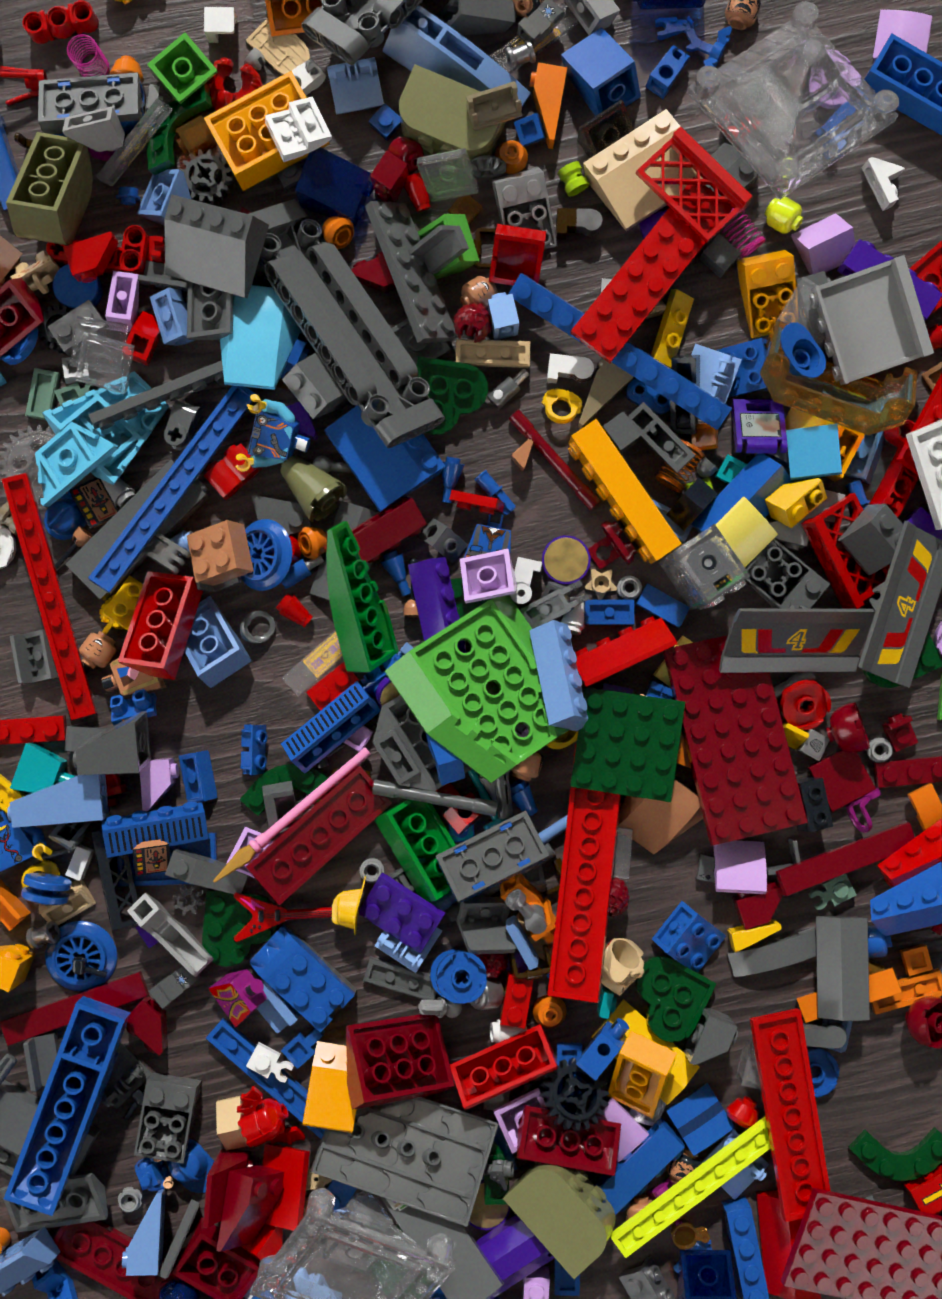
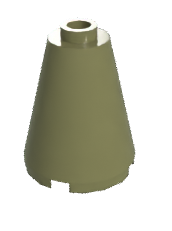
[280,455,347,522]

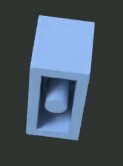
[487,292,519,340]

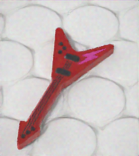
[233,892,332,942]

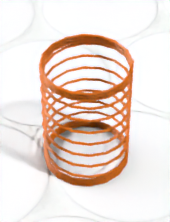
[656,440,704,493]

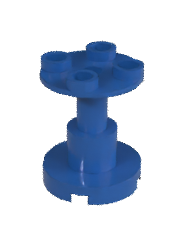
[430,949,487,1004]

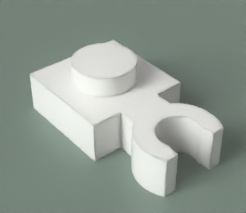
[246,1042,294,1083]

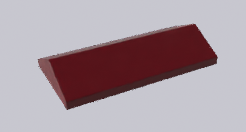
[517,1105,621,1176]

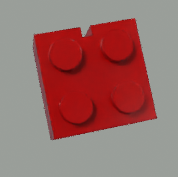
[489,224,546,286]

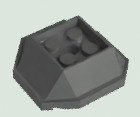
[373,695,472,791]

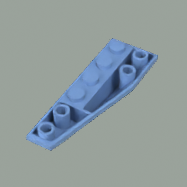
[383,5,531,107]

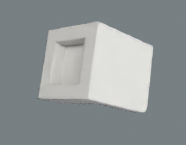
[204,7,238,43]

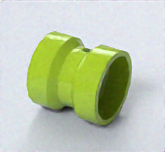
[557,161,590,197]

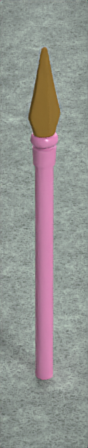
[213,748,371,883]

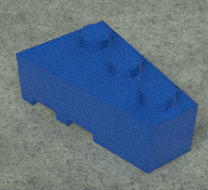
[870,862,942,936]

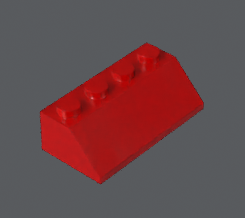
[118,571,203,680]
[575,616,678,687]
[450,1024,558,1110]
[756,1190,821,1299]

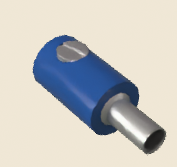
[281,556,324,589]

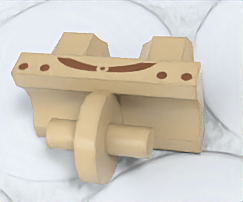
[11,251,61,294]

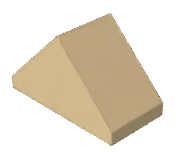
[216,1096,248,1151]

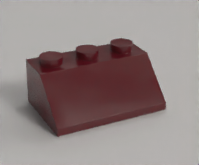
[0,277,44,358]

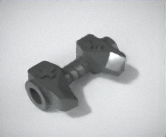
[483,1160,514,1191]

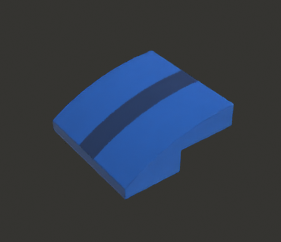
[666,1083,735,1156]

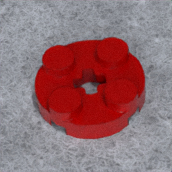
[780,680,831,730]

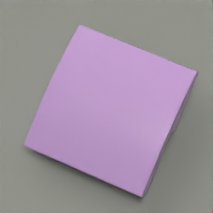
[873,10,933,61]
[713,840,767,894]
[595,1097,649,1163]

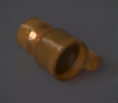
[670,1214,710,1250]

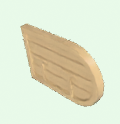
[246,18,310,75]

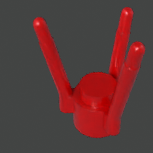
[0,66,47,105]

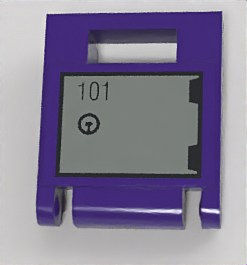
[731,399,788,454]

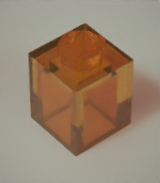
[176,115,218,157]

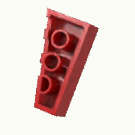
[877,818,942,888]

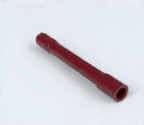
[508,410,601,510]

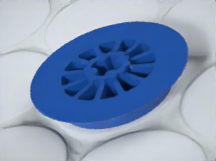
[240,519,292,591]
[45,921,117,992]

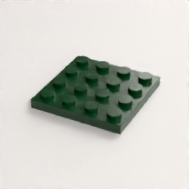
[570,687,685,802]

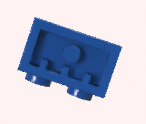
[716,338,780,398]
[652,901,726,973]

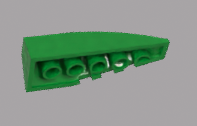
[326,521,399,672]

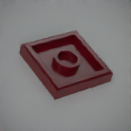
[807,749,876,812]

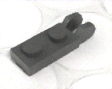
[520,580,590,629]

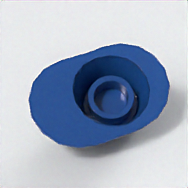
[780,323,826,378]
[44,488,87,540]
[167,1139,214,1193]

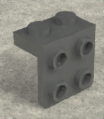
[456,896,516,954]

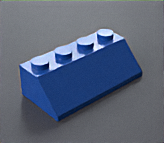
[859,33,942,136]

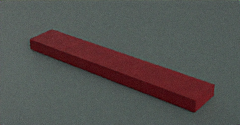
[775,822,915,896]
[0,971,149,1046]

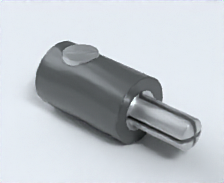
[487,369,529,410]

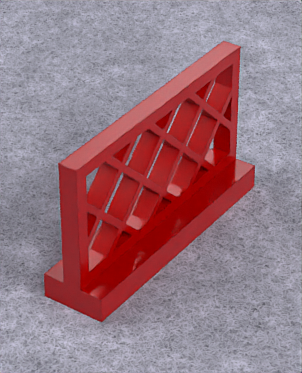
[636,126,753,243]
[801,493,890,609]

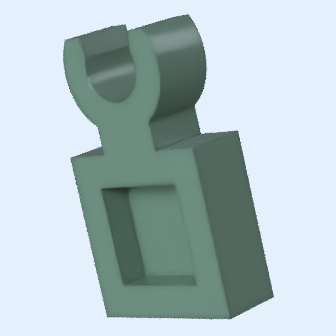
[54,380,97,406]
[808,874,856,910]

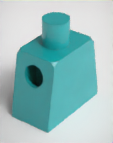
[10,742,75,793]

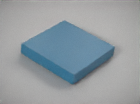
[786,424,842,480]

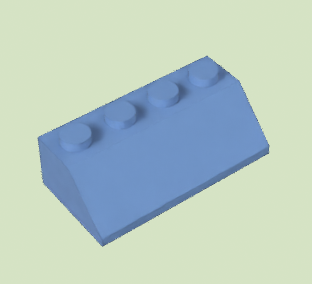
[529,620,588,732]
[0,1226,60,1296]

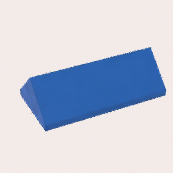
[691,453,794,558]

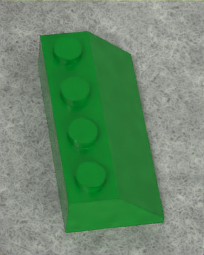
[374,789,456,903]

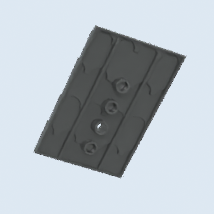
[310,1097,499,1227]

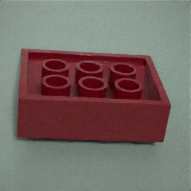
[346,1014,455,1110]

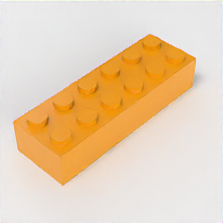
[568,419,682,564]

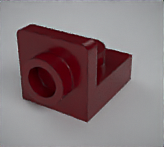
[882,713,919,752]

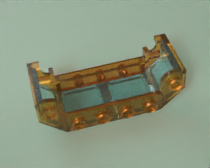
[760,320,917,435]

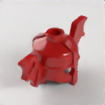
[237,1086,305,1147]

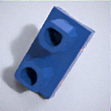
[110,689,157,725]

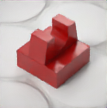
[146,236,165,264]

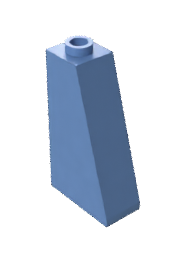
[7,774,109,828]

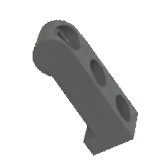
[803,1022,847,1049]

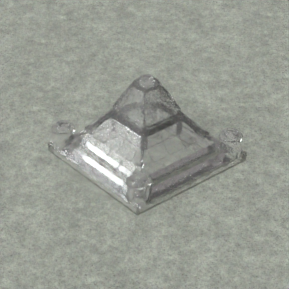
[687,1,899,200]
[250,1188,456,1299]

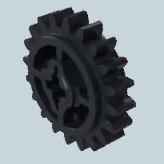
[539,1058,609,1131]

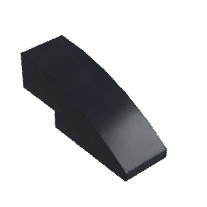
[670,355,700,434]

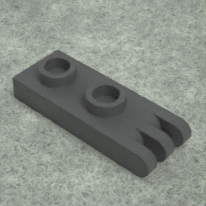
[142,532,191,575]

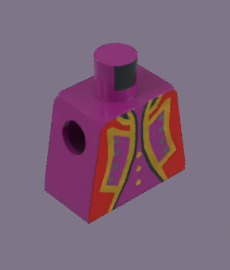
[208,969,267,1027]

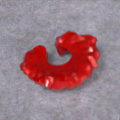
[206,57,263,111]

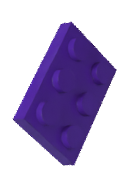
[358,872,445,954]

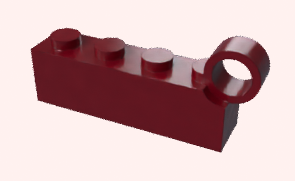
[323,496,427,563]

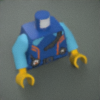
[235,394,310,472]

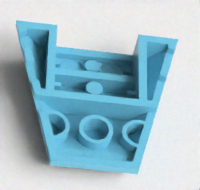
[220,285,302,390]
[42,371,169,485]

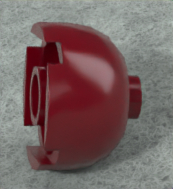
[826,702,870,753]
[906,996,942,1049]

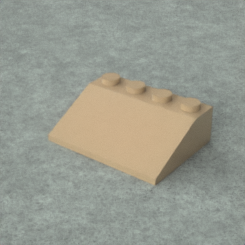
[583,109,703,231]

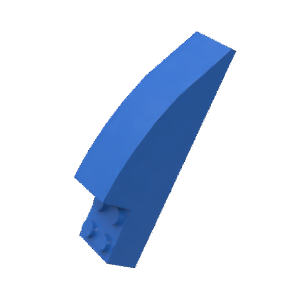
[4,996,131,1216]

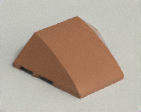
[618,779,703,854]

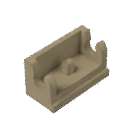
[466,81,522,131]

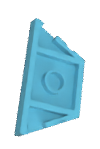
[35,422,119,507]

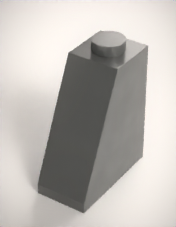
[440,0,517,35]

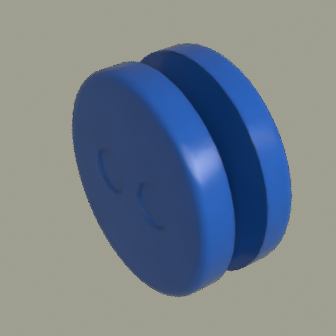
[53,264,103,310]
[21,873,72,905]

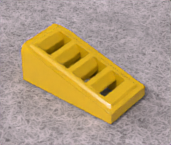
[727,919,782,952]

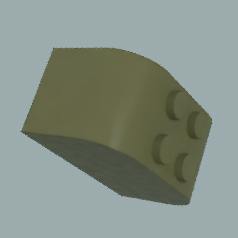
[399,64,506,168]
[6,132,93,245]
[503,1162,616,1279]

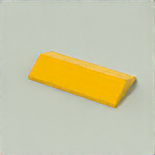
[591,999,700,1105]

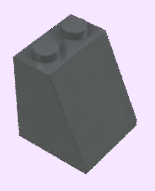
[282,353,349,419]
[73,711,151,775]

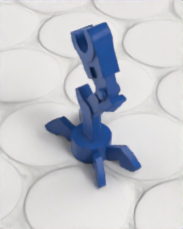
[655,16,732,81]

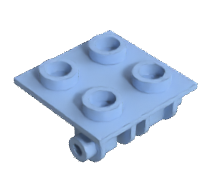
[327,57,384,115]
[691,344,742,404]
[375,928,442,973]
[702,1129,769,1200]

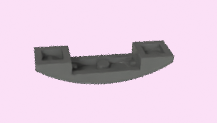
[727,927,817,977]

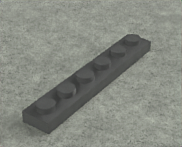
[88,360,224,430]

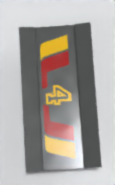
[858,521,942,688]
[719,605,876,673]

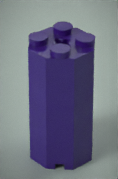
[476,1214,555,1299]

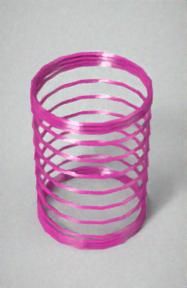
[67,34,110,77]
[721,208,766,259]

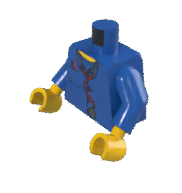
[0,811,52,872]

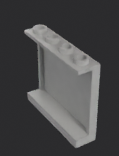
[809,255,934,385]

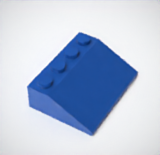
[324,405,445,512]

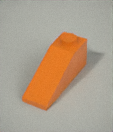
[529,62,567,149]

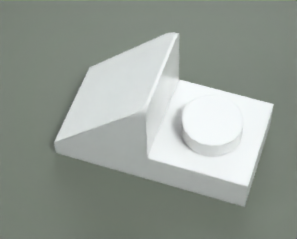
[862,157,905,211]

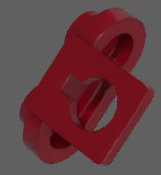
[588,521,637,569]

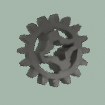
[180,149,234,205]

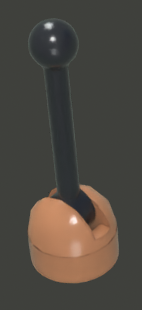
[55,526,93,572]
[403,558,419,618]

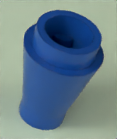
[510,779,538,816]

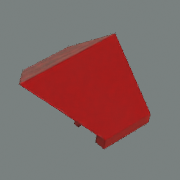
[241,1224,283,1275]

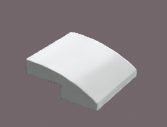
[265,96,332,162]

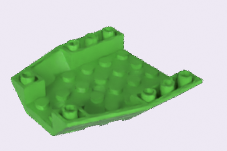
[385,595,569,783]

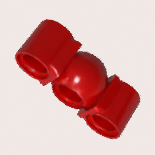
[22,0,99,44]

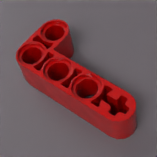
[46,225,149,275]
[869,420,919,518]

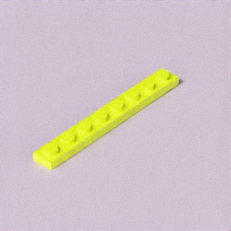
[610,1116,771,1258]

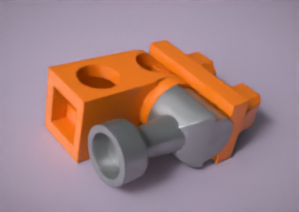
[499,873,556,944]

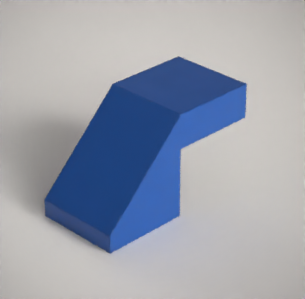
[426,734,465,785]
[32,1258,78,1299]

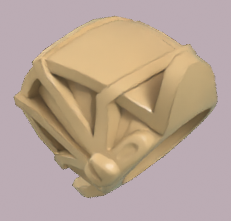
[601,938,645,996]

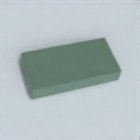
[25,368,61,421]

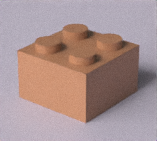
[186,520,254,586]

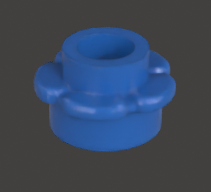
[116,187,141,206]

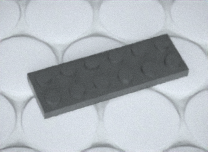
[365,201,458,343]

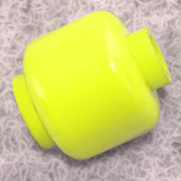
[765,196,803,234]

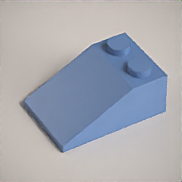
[184,596,252,688]
[122,1189,166,1276]

